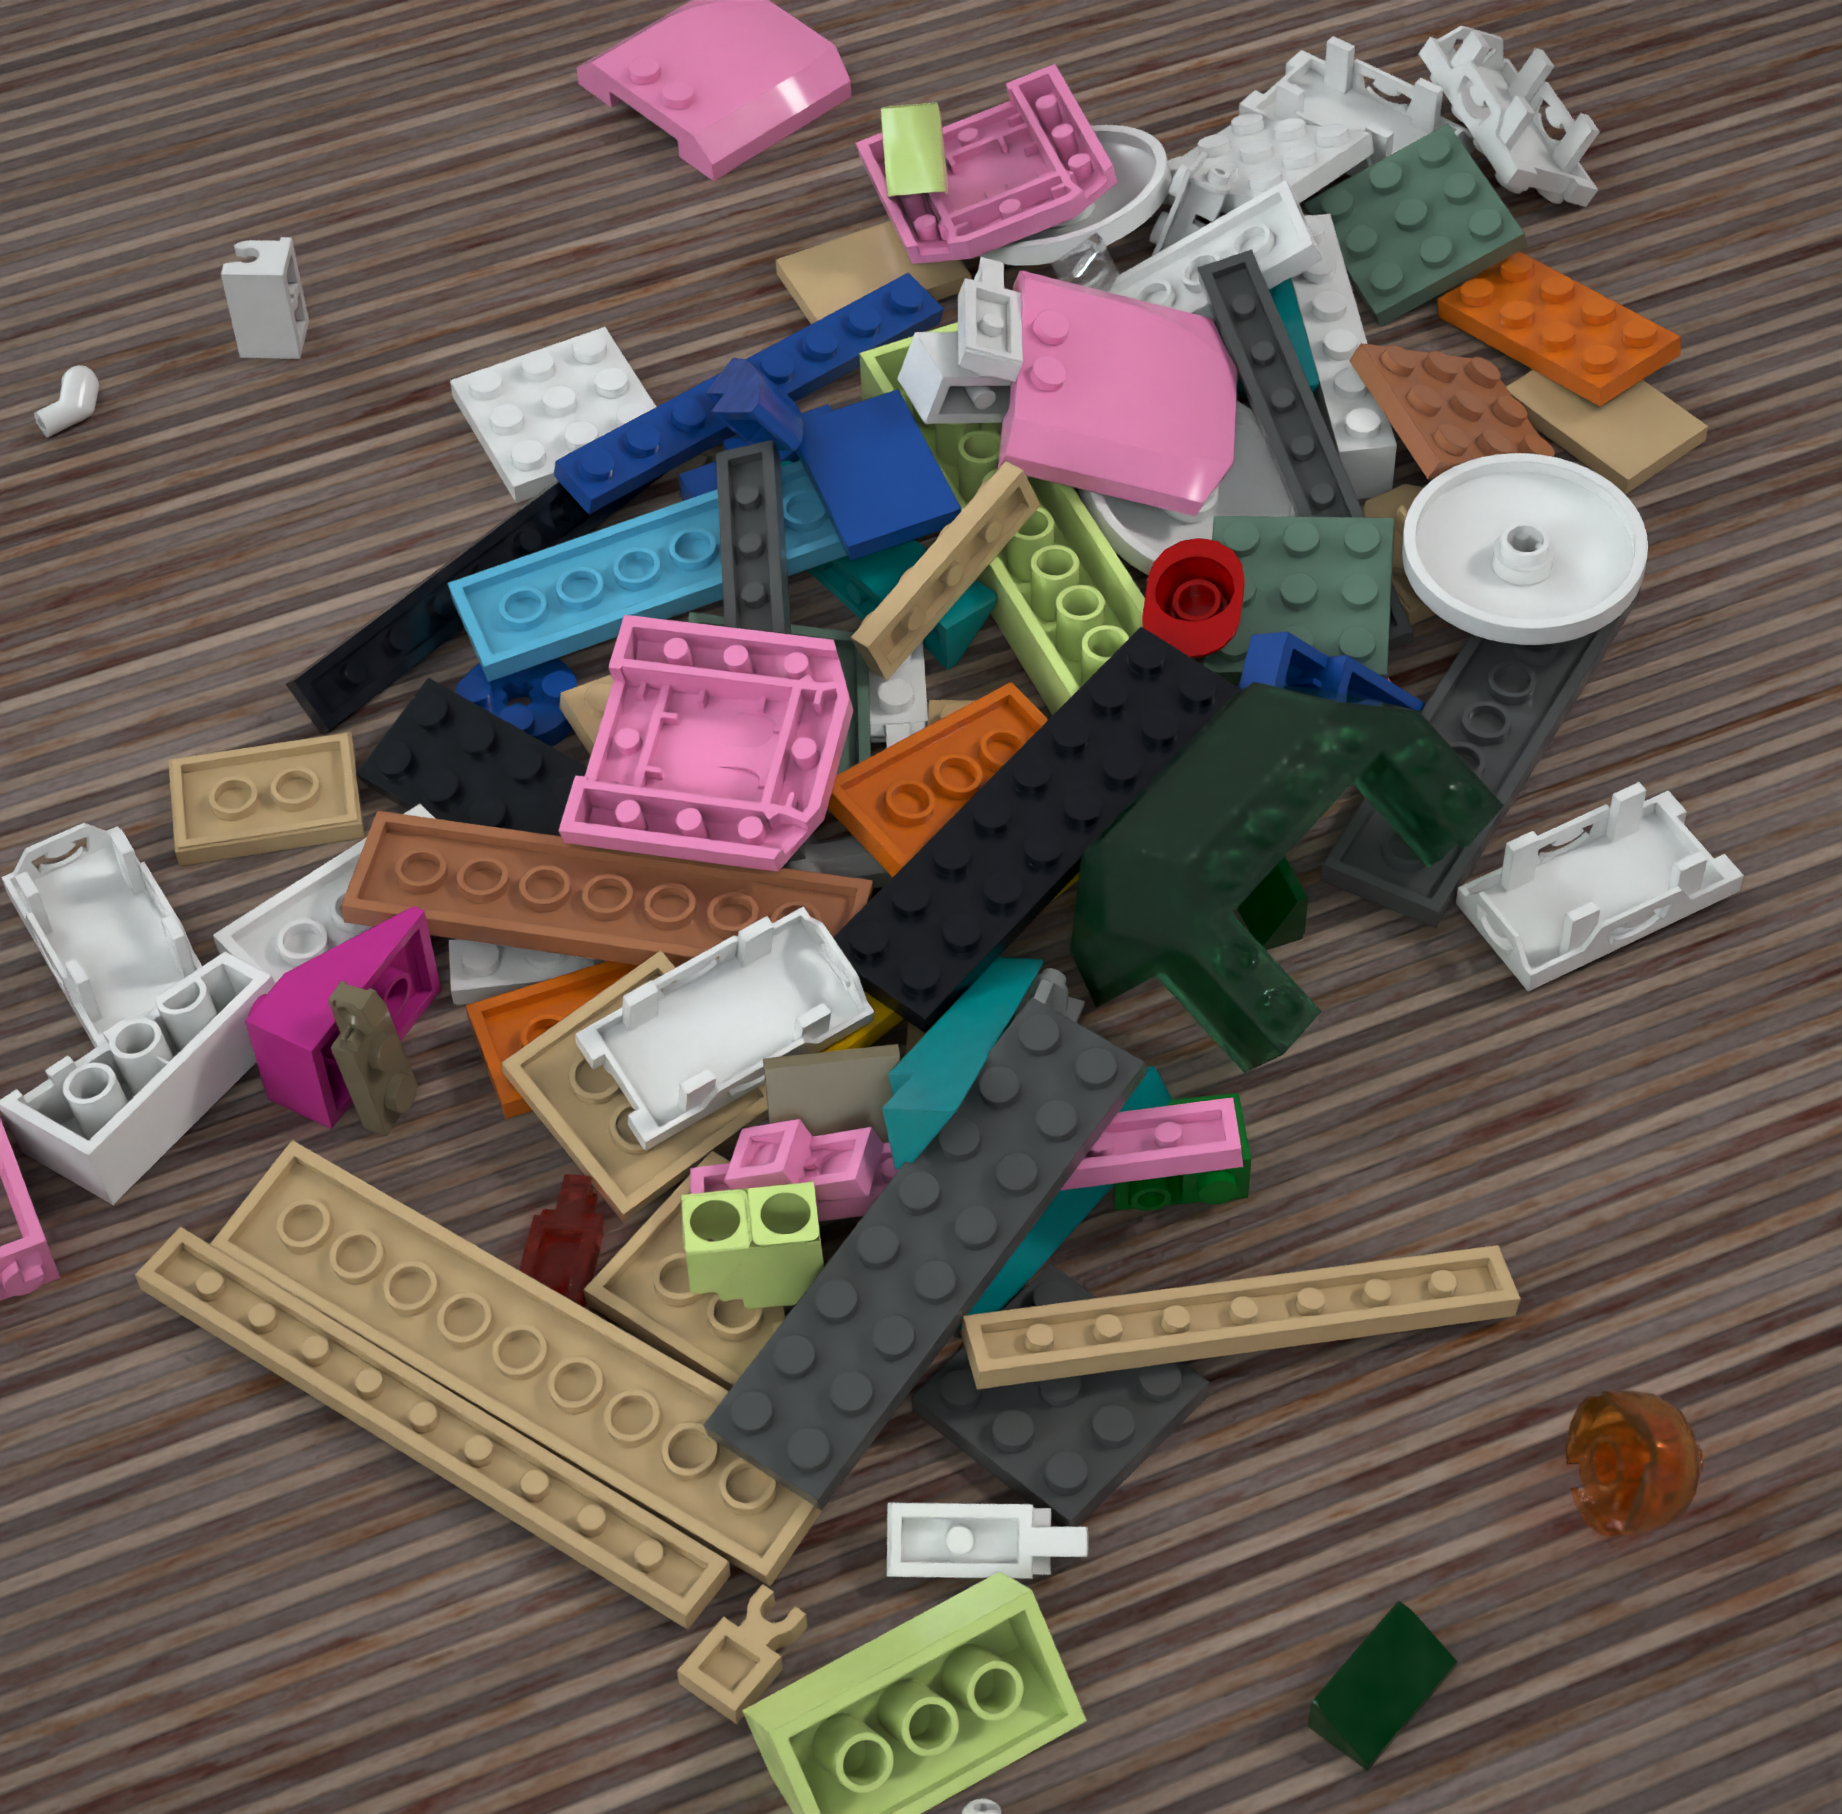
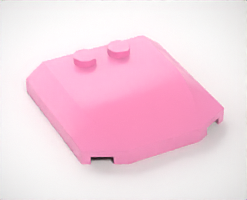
[577,0,851,182]
[856,64,1118,264]
[998,270,1237,516]
[559,615,854,872]

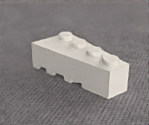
[0,951,275,1205]

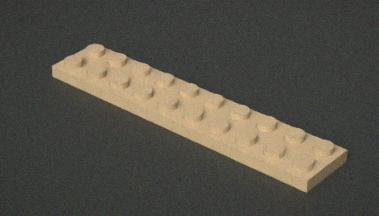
[210,1140,829,1587]

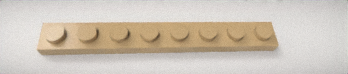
[961,1245,1520,1390]

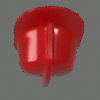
[1142,538,1245,658]

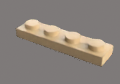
[851,461,1040,681]

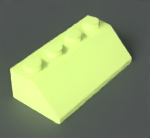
[742,1572,1087,1814]

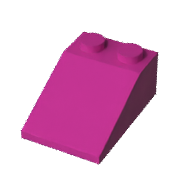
[245,906,441,1129]

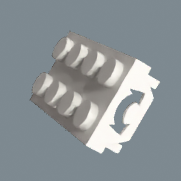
[1419,25,1600,207]
[1239,36,1475,176]
[1456,782,1744,992]
[1,823,202,1048]
[575,907,874,1151]

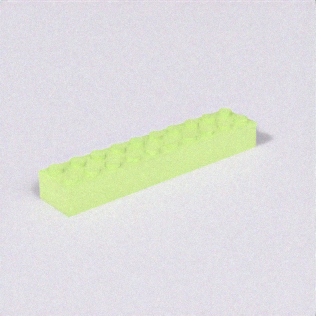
[859,322,1215,767]

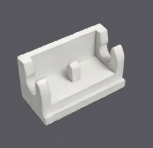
[221,237,309,359]

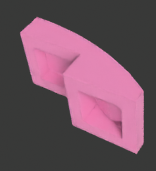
[724,1119,884,1201]

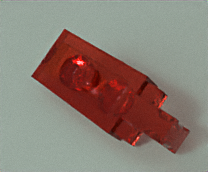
[519,1174,604,1308]

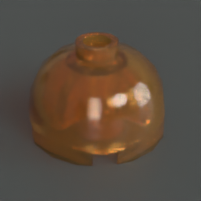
[1566,1391,1703,1536]

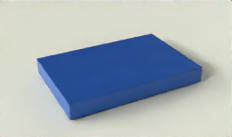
[796,389,962,561]

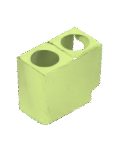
[881,102,949,200]
[681,1182,824,1309]

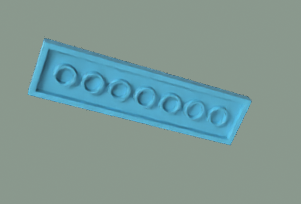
[448,461,847,682]

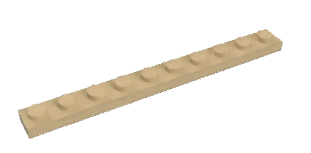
[135,1227,731,1630]

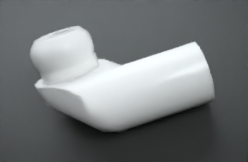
[34,365,99,438]

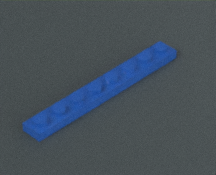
[553,272,944,514]

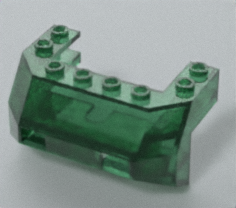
[1070,682,1504,1073]

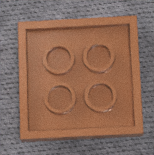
[1349,343,1555,480]

